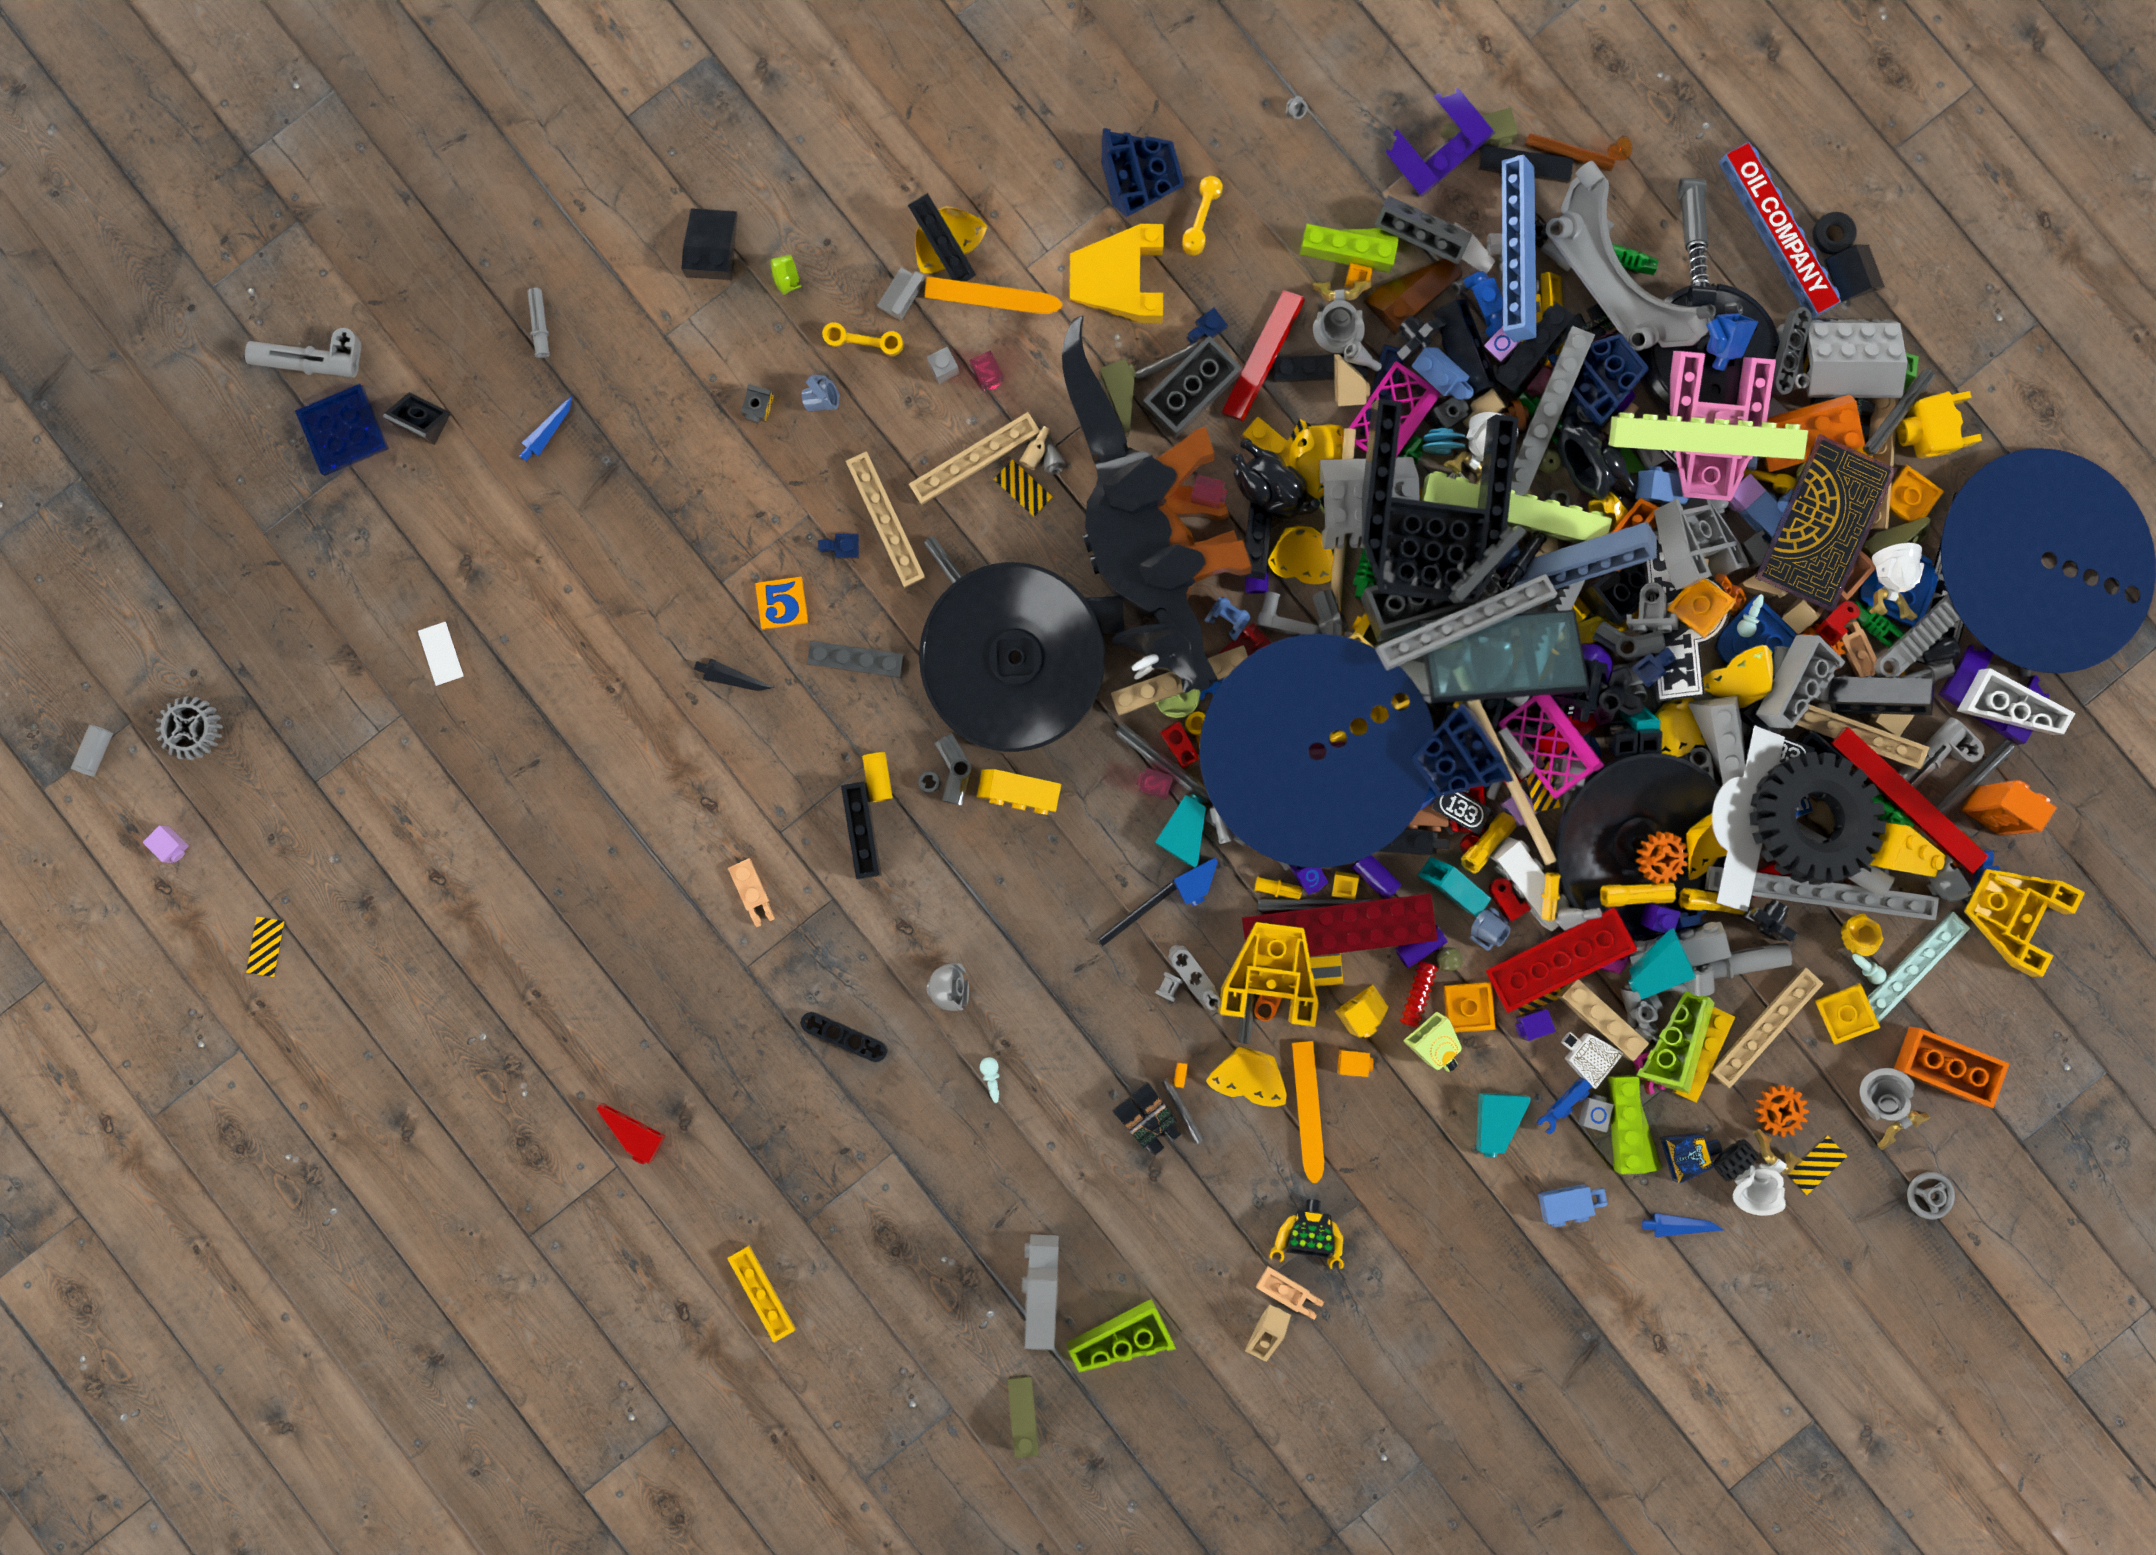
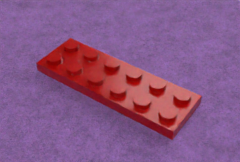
[1485,907,1638,1013]

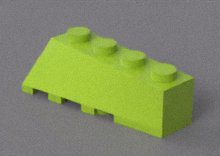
[1299,224,1398,273]
[1636,991,1715,1093]
[1608,1075,1662,1174]

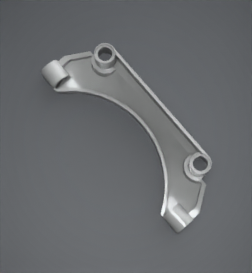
[1546,161,1711,351]

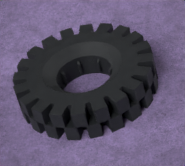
[1750,752,1886,885]

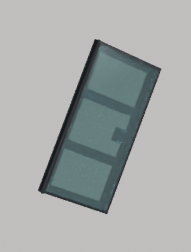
[1418,610,1589,704]

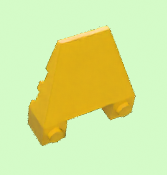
[1070,224,1163,323]
[1964,869,2085,977]
[1218,922,1318,1027]

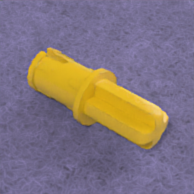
[1541,872,1561,921]
[1254,876,1302,900]

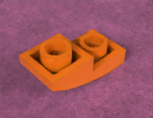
[1714,573,1746,616]

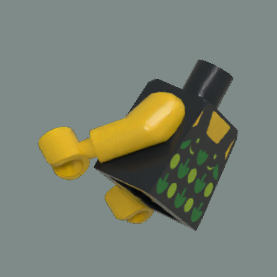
[1270,1199,1344,1269]

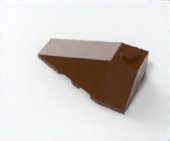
[1364,258,1463,335]

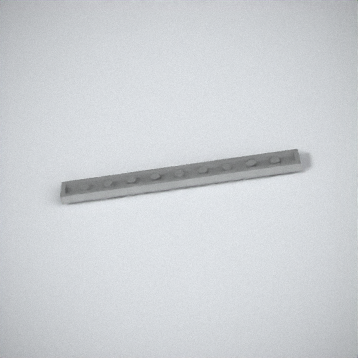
[1705,866,1939,920]

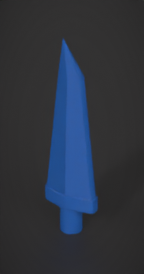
[519,396,572,462]
[1641,1213,1724,1237]

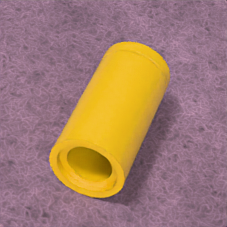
[862,752,893,803]

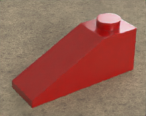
[596,1103,666,1165]

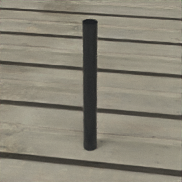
[1097,882,1177,947]

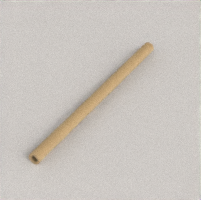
[1331,429,1356,611]
[1452,666,1557,865]

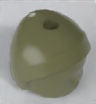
[1538,448,1562,473]
[1436,947,1463,972]

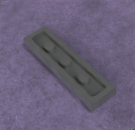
[1448,525,1526,603]
[807,641,904,678]

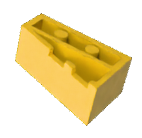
[976,769,1061,815]
[1869,822,1946,877]
[1334,984,1389,1038]

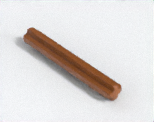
[1525,133,1615,171]

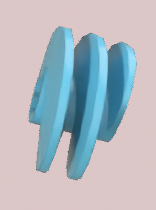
[1422,428,1466,456]

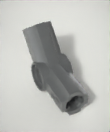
[1312,589,1349,637]
[1592,621,1666,661]
[935,733,972,806]

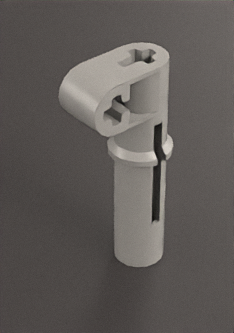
[245,328,361,378]
[1879,717,1984,808]
[1798,822,1894,898]
[1684,942,1792,996]

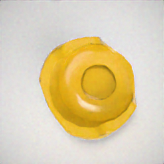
[1588,491,1628,533]
[1841,914,1884,956]

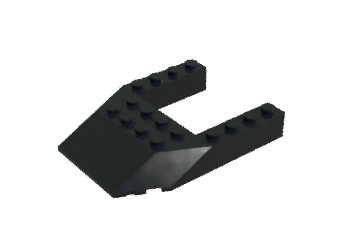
[1362,399,1519,605]

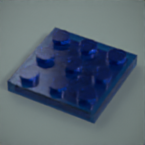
[295,384,389,476]

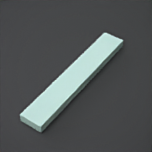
[1867,912,1970,1023]

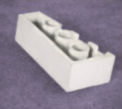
[1957,668,2075,735]
[1489,837,1570,931]

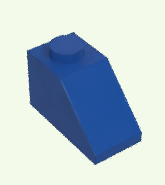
[1173,857,1218,907]

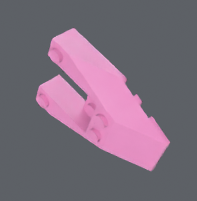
[1670,351,1776,501]

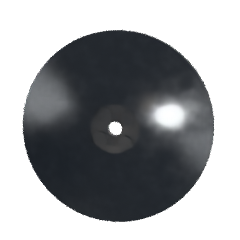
[919,562,1106,752]
[1555,753,1726,941]

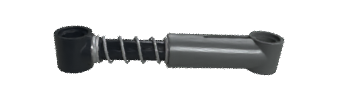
[1677,178,1717,307]

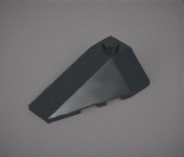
[1578,562,1646,625]

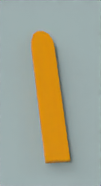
[924,276,1062,314]
[1292,1041,1324,1183]

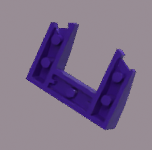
[1386,88,1495,197]
[1938,645,2050,745]

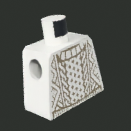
[1561,1032,1624,1089]

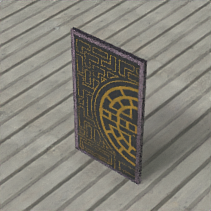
[1755,434,1897,612]

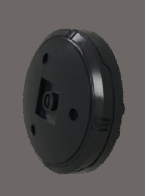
[1636,283,1780,415]

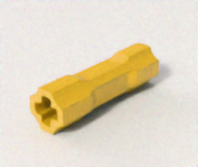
[1461,812,1516,874]
[1600,881,1676,907]
[1678,888,1746,914]

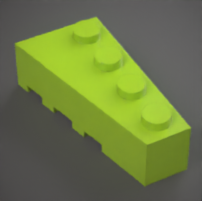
[1066,1299,1176,1372]

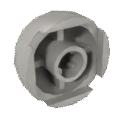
[927,963,969,1011]

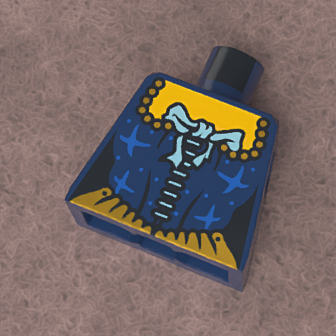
[1660,1133,1722,1184]

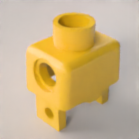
[1896,391,1982,458]

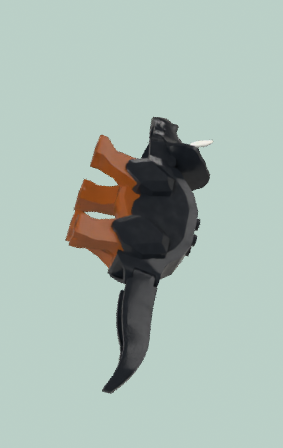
[1062,315,1251,693]

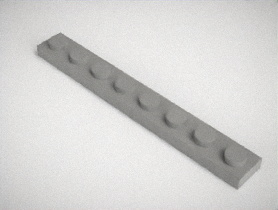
[1511,326,1595,496]
[1376,574,1557,670]

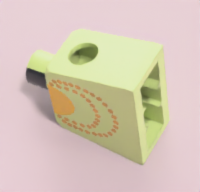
[1403,1012,1462,1072]

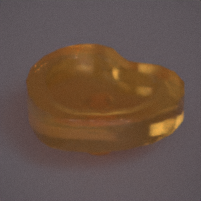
[1607,136,1632,161]

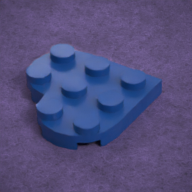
[1858,555,1938,627]
[1715,595,1796,665]

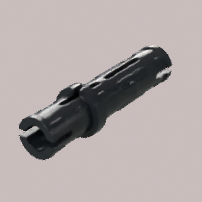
[1499,531,1547,590]

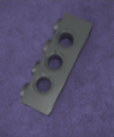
[1374,195,1472,264]

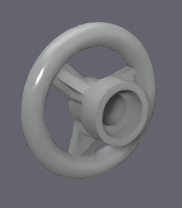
[1907,1172,1955,1219]

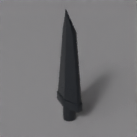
[694,659,775,691]

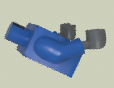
[1451,271,1503,346]
[1696,302,1758,371]

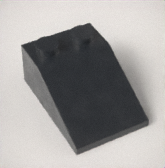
[681,208,737,280]

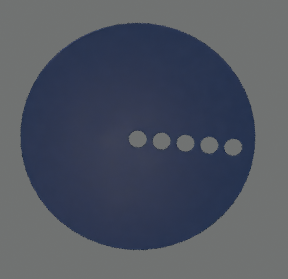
[1941,448,2156,673]
[1200,634,1435,868]

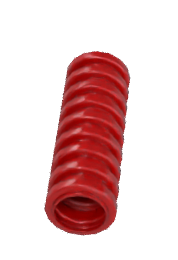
[1399,961,1439,1028]

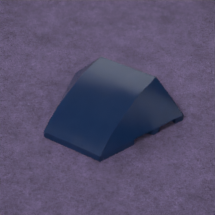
[1101,128,1185,218]
[1548,334,1649,426]
[1412,703,1513,797]

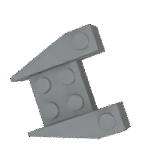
[1654,498,1750,590]
[1022,1234,1059,1350]

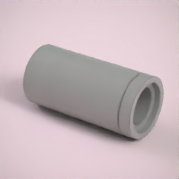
[71,724,113,777]

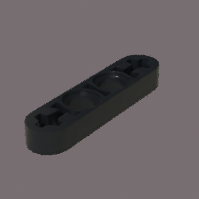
[800,1012,888,1062]

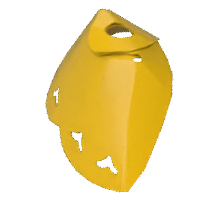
[915,206,987,273]
[1290,424,1344,499]
[1268,526,1333,584]
[1703,645,1773,709]
[1654,697,1706,757]
[1686,813,1727,880]
[1206,1047,1287,1107]

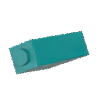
[1155,794,1206,868]
[1417,857,1491,917]
[1628,928,1696,1000]
[1476,1093,1531,1157]

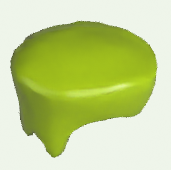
[770,255,802,295]

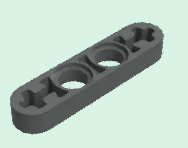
[1771,307,1812,396]

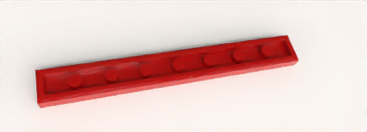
[1830,727,1989,874]

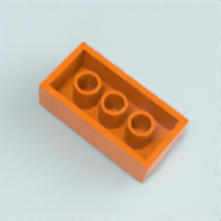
[1763,395,1865,472]
[1960,780,2057,836]
[1894,1027,2010,1108]

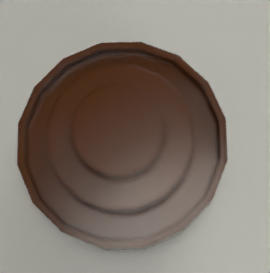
[1502,399,1529,434]

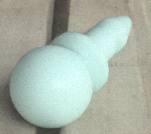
[1737,594,1764,637]
[1852,954,1887,985]
[980,1057,999,1103]

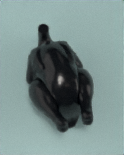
[1557,413,1638,501]
[1231,439,1320,519]

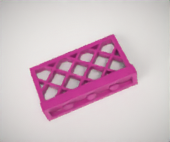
[1343,361,1441,457]
[1498,695,1604,799]

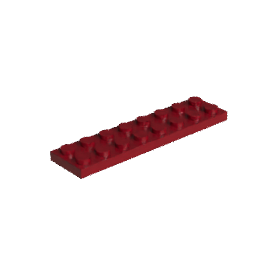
[1242,893,1438,957]

